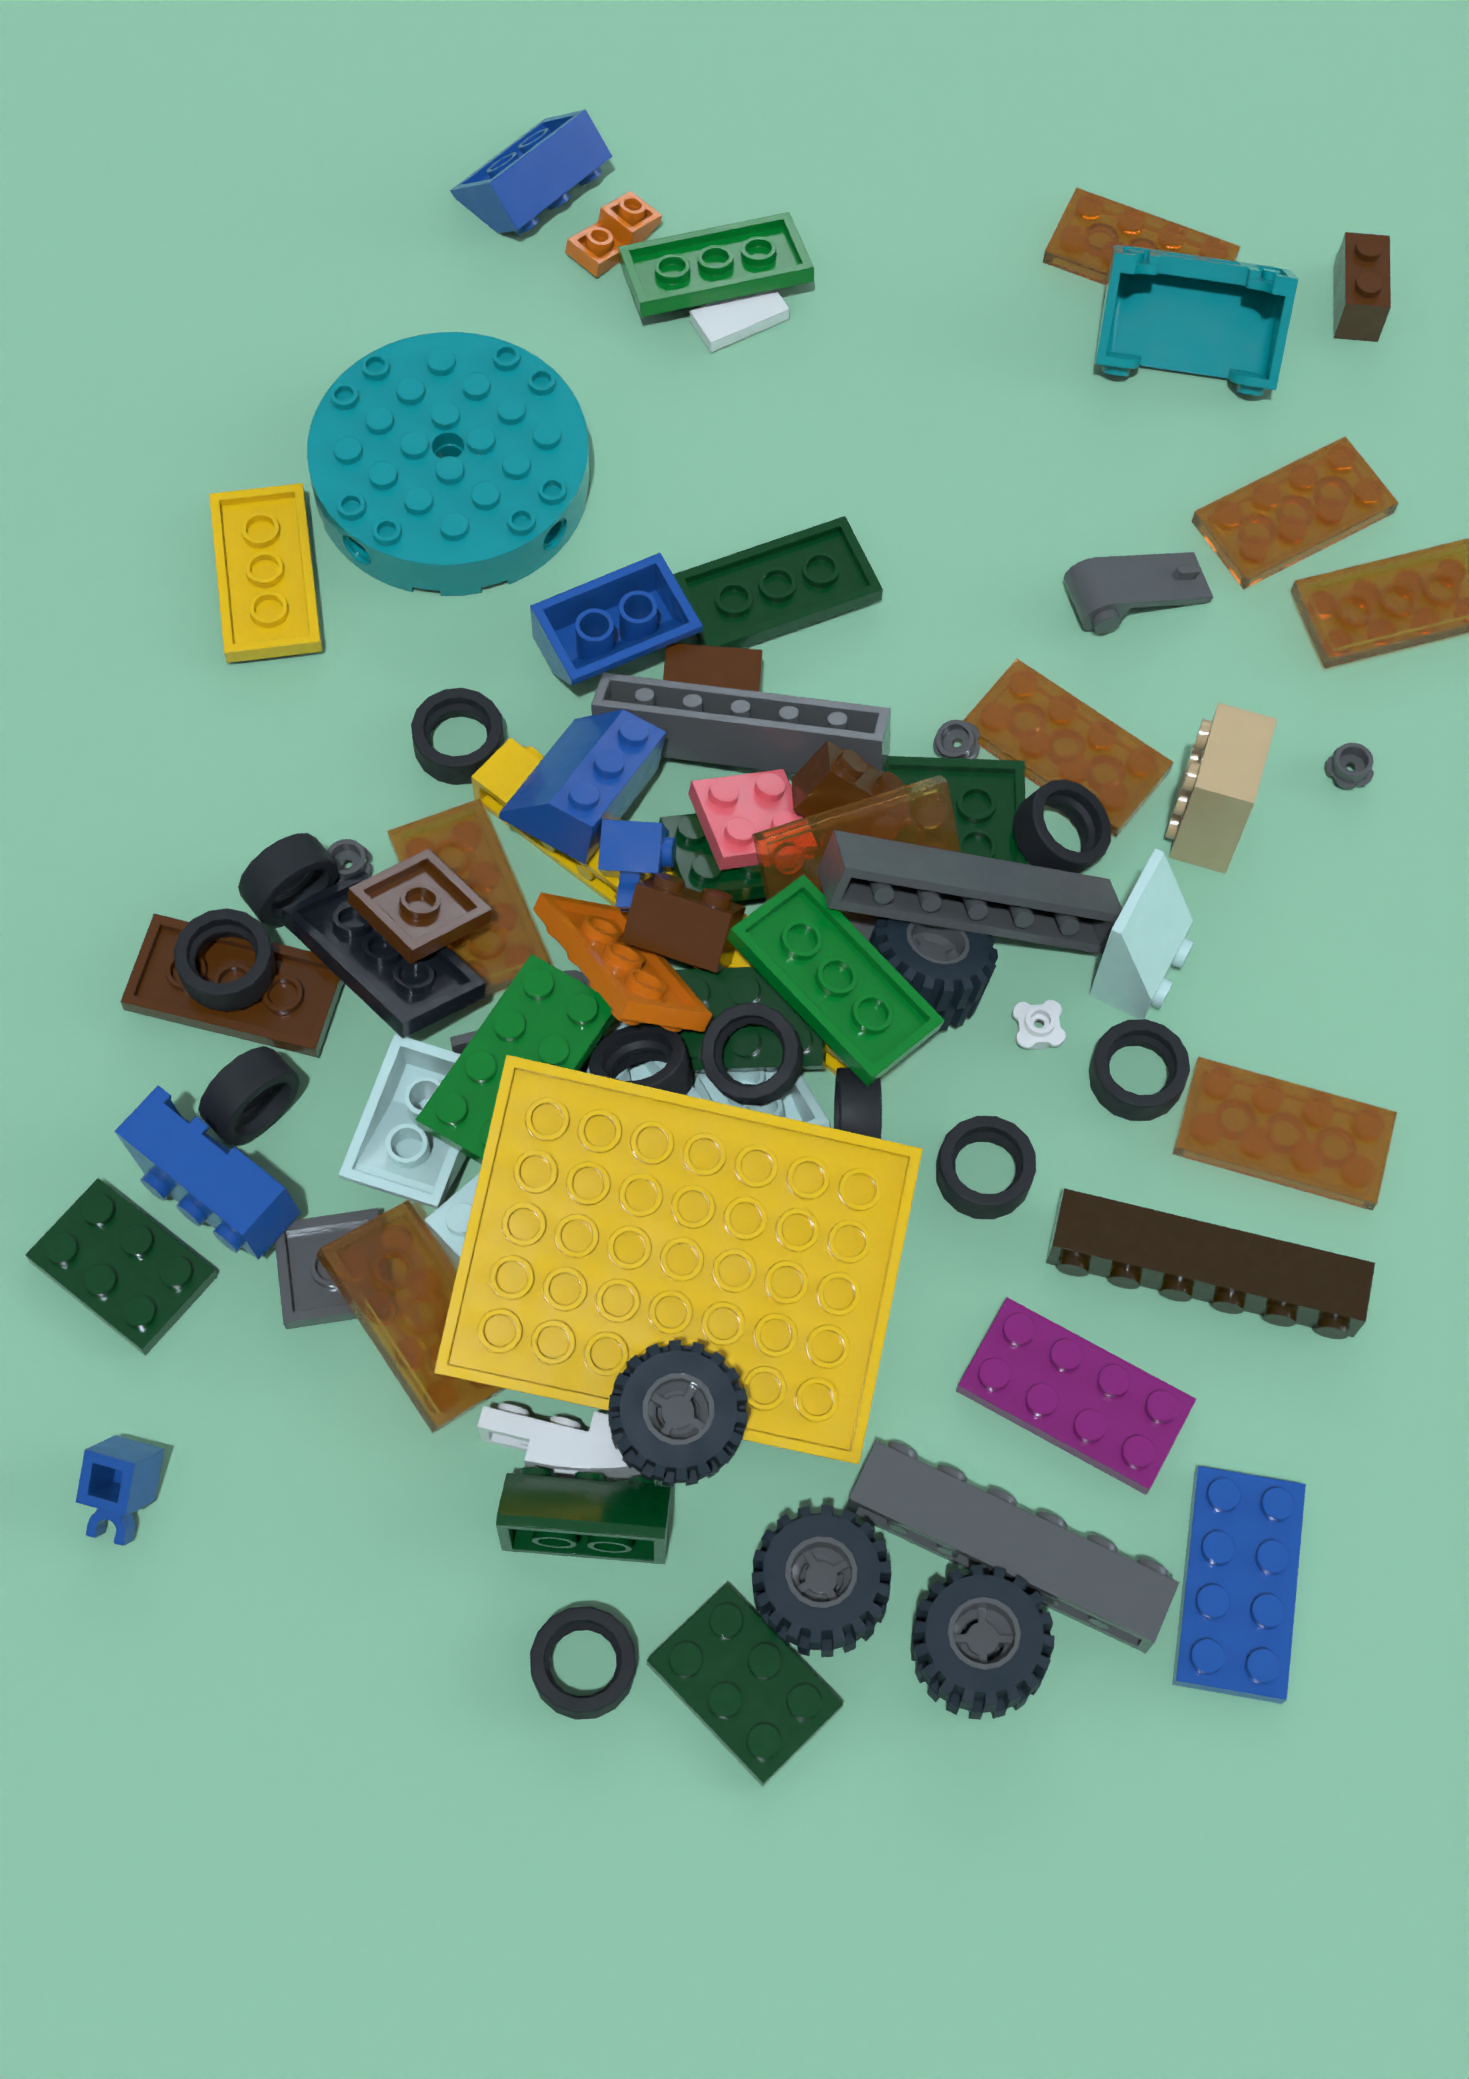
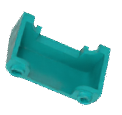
[1095,245,1298,396]

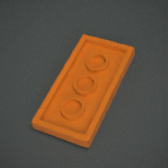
[533,892,712,1032]

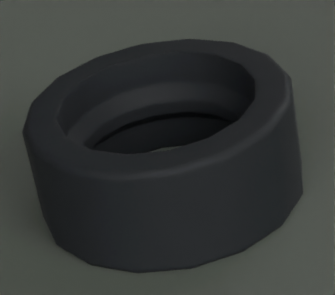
[411,688,505,785]
[1013,779,1111,874]
[238,833,339,926]
[174,908,276,1011]
[701,1003,804,1106]
[1089,1019,1190,1121]
[588,1023,693,1095]
[198,1046,300,1146]
[834,1067,882,1139]
[936,1116,1036,1219]
[530,1606,636,1720]

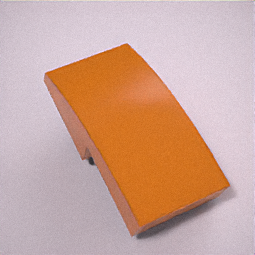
[565,191,662,278]

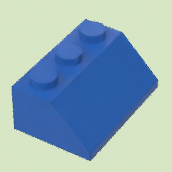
[450,109,613,235]
[530,553,703,686]
[499,709,666,864]

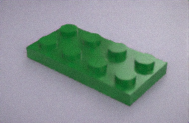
[618,212,814,317]
[727,874,945,1087]
[415,954,615,1164]

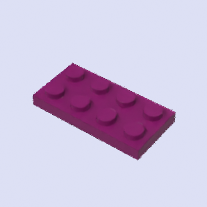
[956,1297,1196,1495]

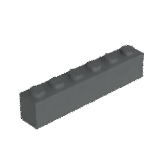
[591,673,891,774]
[817,830,1122,954]
[846,1441,1180,1653]

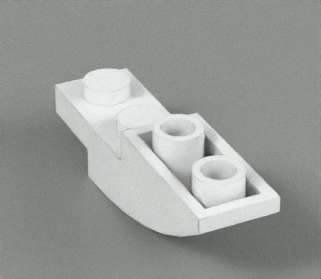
[477,1404,640,1482]

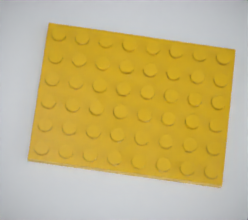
[434,1055,923,1465]

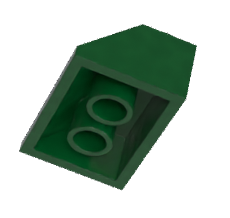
[496,1467,671,1564]

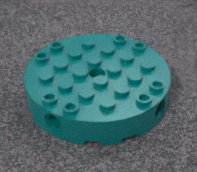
[307,332,590,596]

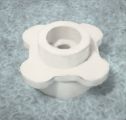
[1012,1000,1066,1050]

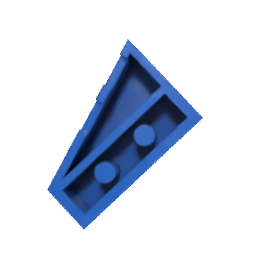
[114,1085,301,1260]

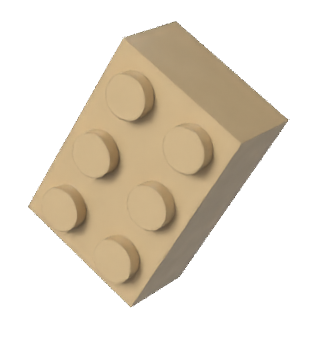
[1165,702,1277,874]

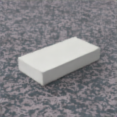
[690,290,790,353]

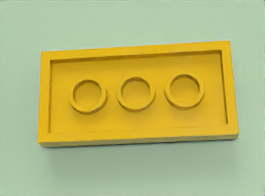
[209,483,322,663]

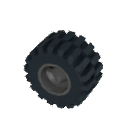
[869,917,998,1031]
[608,1340,748,1487]
[751,1505,891,1657]
[910,1565,1055,1720]

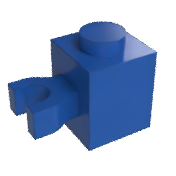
[598,819,676,912]
[76,1435,165,1546]

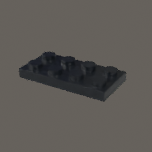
[282,871,486,1039]

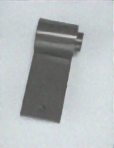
[1064,552,1214,634]

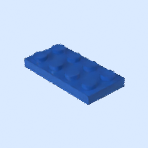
[1172,1466,1306,1704]

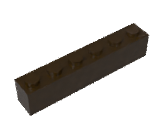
[1046,1188,1375,1339]

